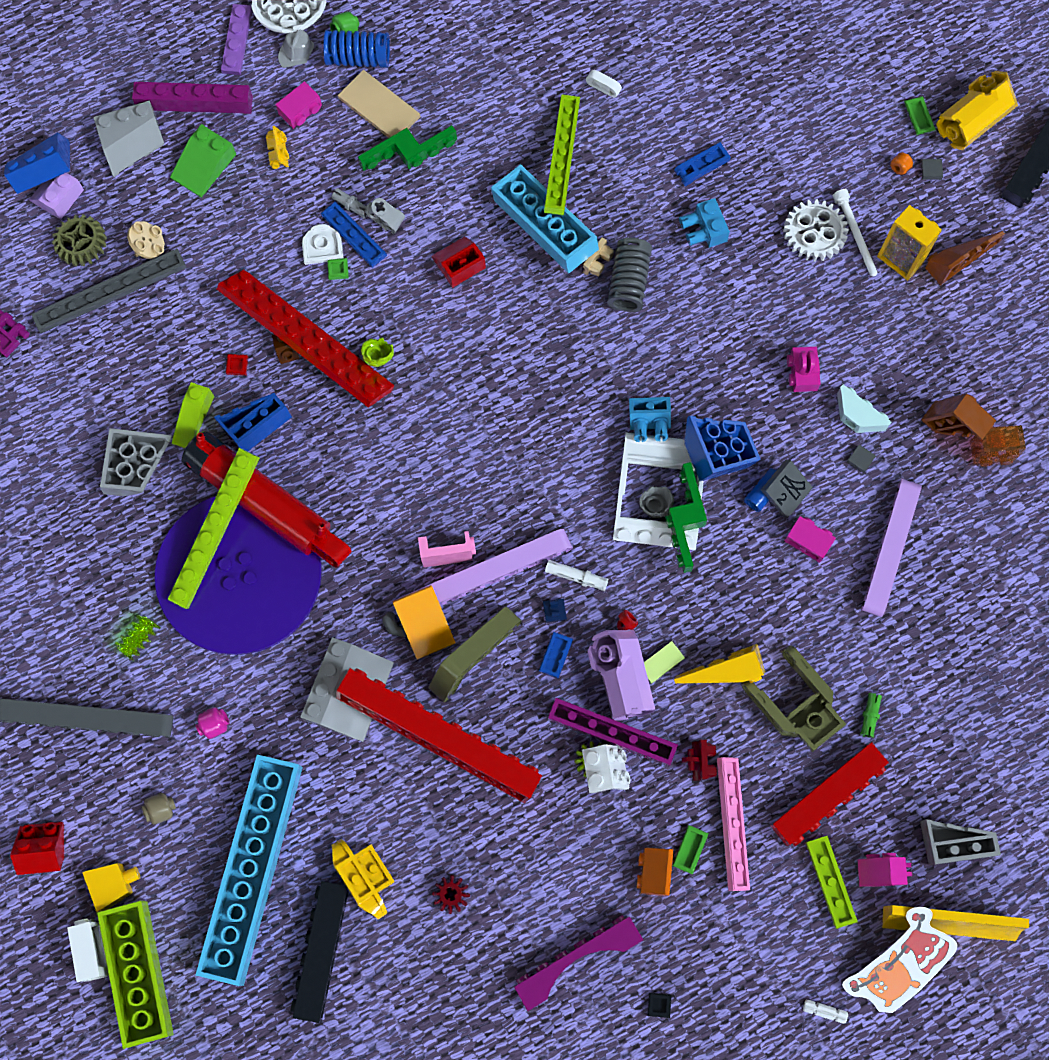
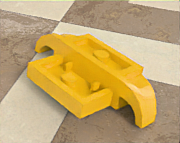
[331,839,395,920]

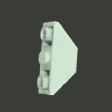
[837,384,891,433]

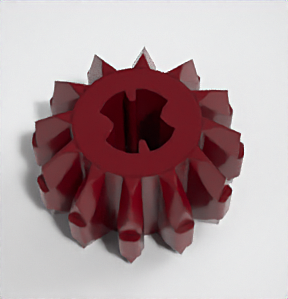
[432,875,470,914]

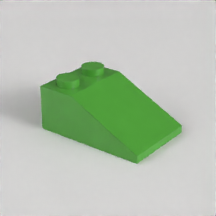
[170,124,236,198]

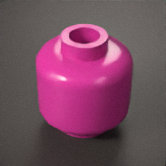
[195,707,230,739]

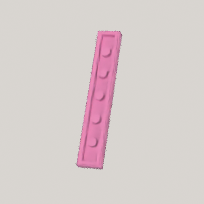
[717,757,750,891]

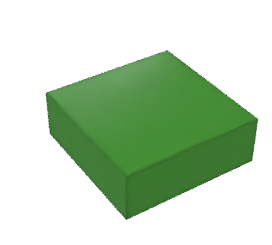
[328,258,349,280]

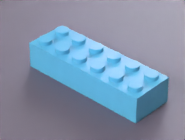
[491,164,599,274]

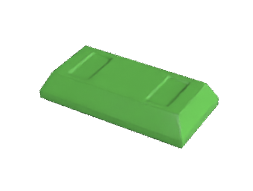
[904,96,936,135]
[672,825,709,875]

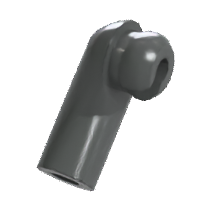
[382,612,407,638]

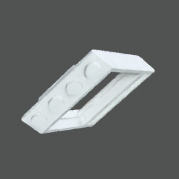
[613,433,704,550]

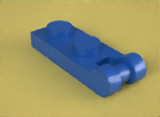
[674,142,731,186]

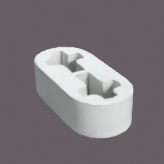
[586,70,622,98]

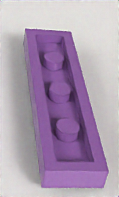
[221,4,252,75]

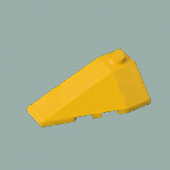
[674,644,765,684]

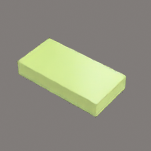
[644,641,685,684]

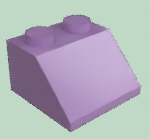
[29,173,84,220]

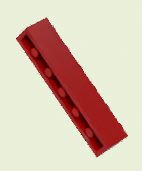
[770,742,889,847]

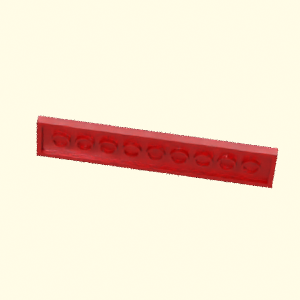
[216,270,395,408]

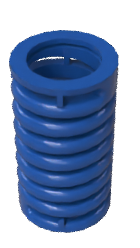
[324,29,390,68]

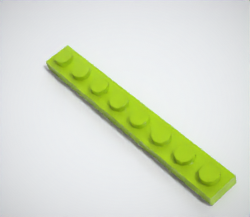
[544,94,580,215]
[168,448,260,609]

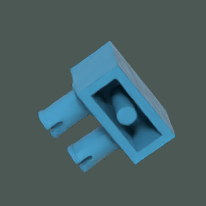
[679,198,730,248]
[629,397,671,442]

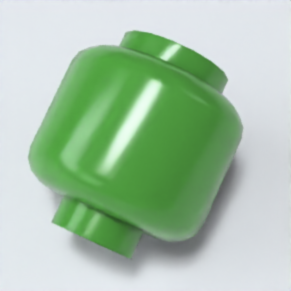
[330,11,359,35]

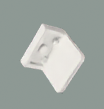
[582,744,631,793]

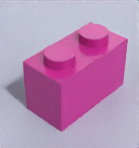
[275,81,322,129]
[785,516,836,563]

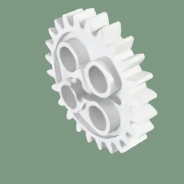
[783,199,849,262]

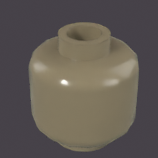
[141,793,176,825]

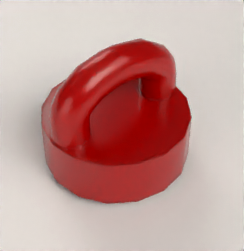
[617,610,638,630]

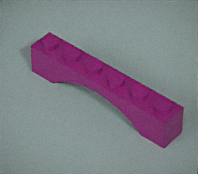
[514,915,643,1011]

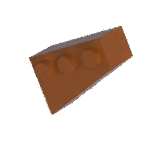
[921,393,996,440]

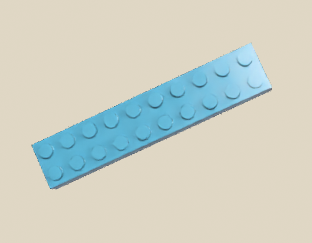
[196,755,303,986]

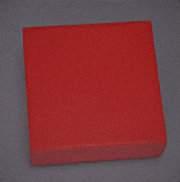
[226,354,248,376]

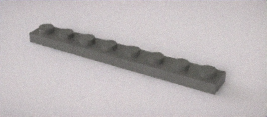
[31,248,187,333]

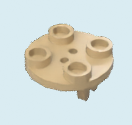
[127,221,165,259]

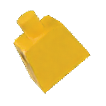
[82,863,141,912]

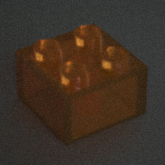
[970,425,1026,467]

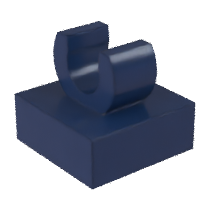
[543,599,567,623]

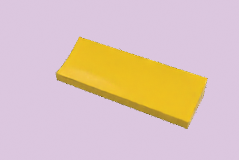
[882,905,1029,941]

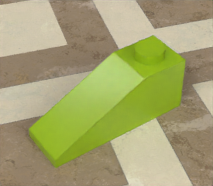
[172,382,214,448]

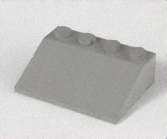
[301,637,394,742]

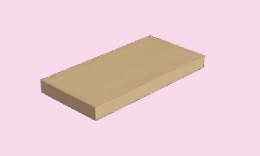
[338,69,421,138]

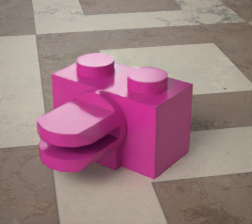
[787,346,821,392]
[857,853,912,887]

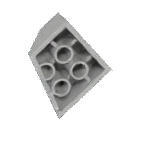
[94,101,164,177]
[100,428,172,496]

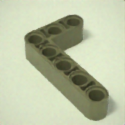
[428,606,522,703]

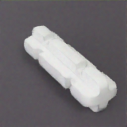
[803,1000,848,1024]

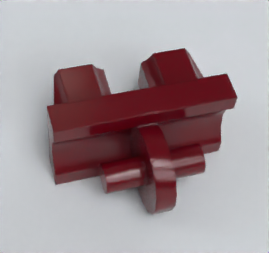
[681,740,717,781]

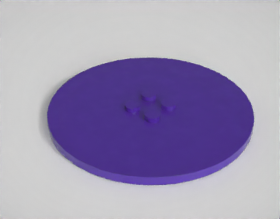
[155,496,322,655]

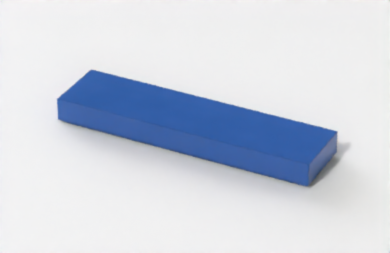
[320,202,387,268]

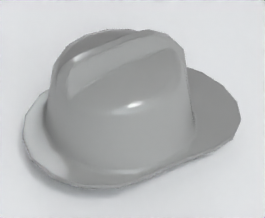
[278,29,314,68]

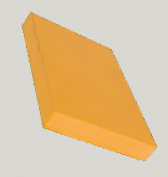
[392,585,456,660]

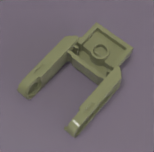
[741,645,846,752]

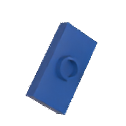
[539,632,573,679]

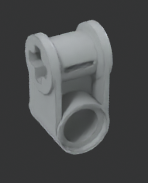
[365,198,405,234]

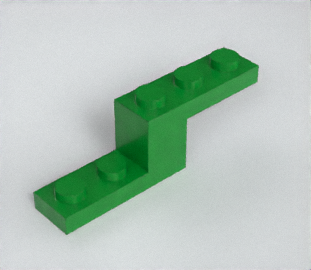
[358,126,457,171]
[665,462,707,573]

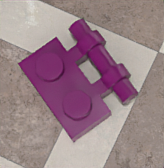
[0,309,30,358]

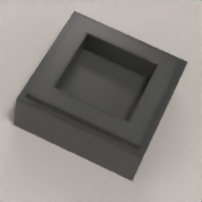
[921,159,943,180]
[847,445,876,473]

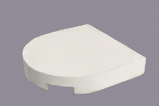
[302,224,344,265]

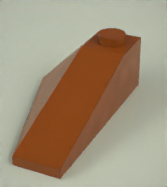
[925,231,1005,286]

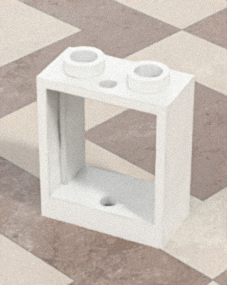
[67,919,109,982]

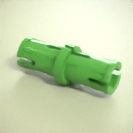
[860,693,882,738]

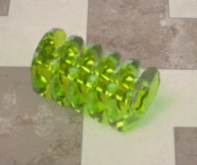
[115,615,161,662]

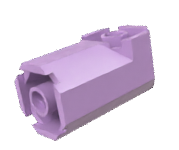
[588,630,655,721]

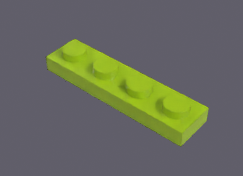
[805,836,858,929]

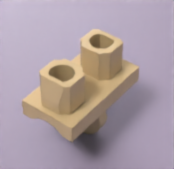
[582,238,614,277]

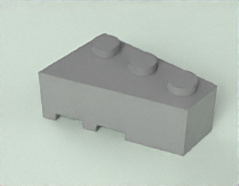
[920,819,1001,865]

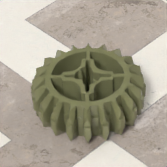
[52,214,107,267]

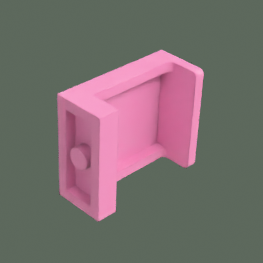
[418,531,476,567]

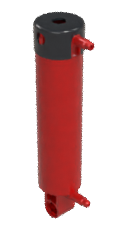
[181,431,352,568]

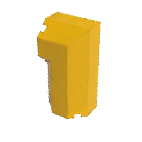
[936,71,1018,150]

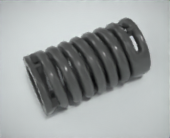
[607,238,652,312]

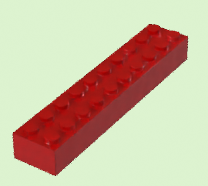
[336,668,542,804]

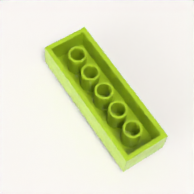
[97,901,174,1049]

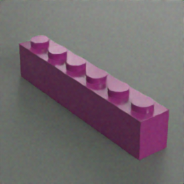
[132,82,253,114]
[548,698,678,767]

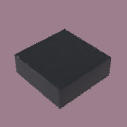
[647,993,672,1018]

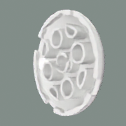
[251,0,327,33]

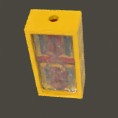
[877,205,942,281]

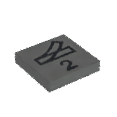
[761,459,813,518]

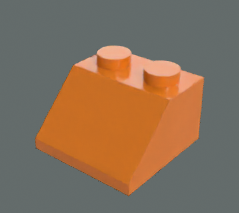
[636,848,673,897]

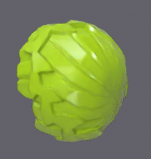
[361,337,394,367]

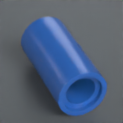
[744,468,777,512]

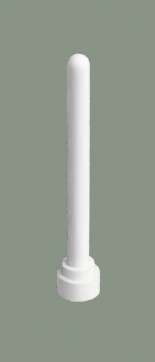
[832,189,877,277]

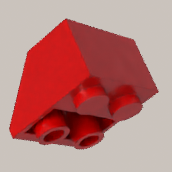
[431,236,486,288]
[10,822,64,875]

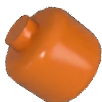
[890,152,913,175]

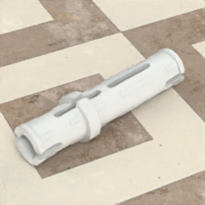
[545,560,609,592]

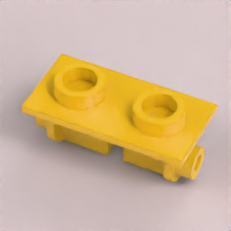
[266,126,289,169]

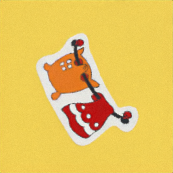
[842,907,957,1013]

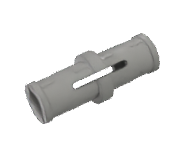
[332,188,367,219]

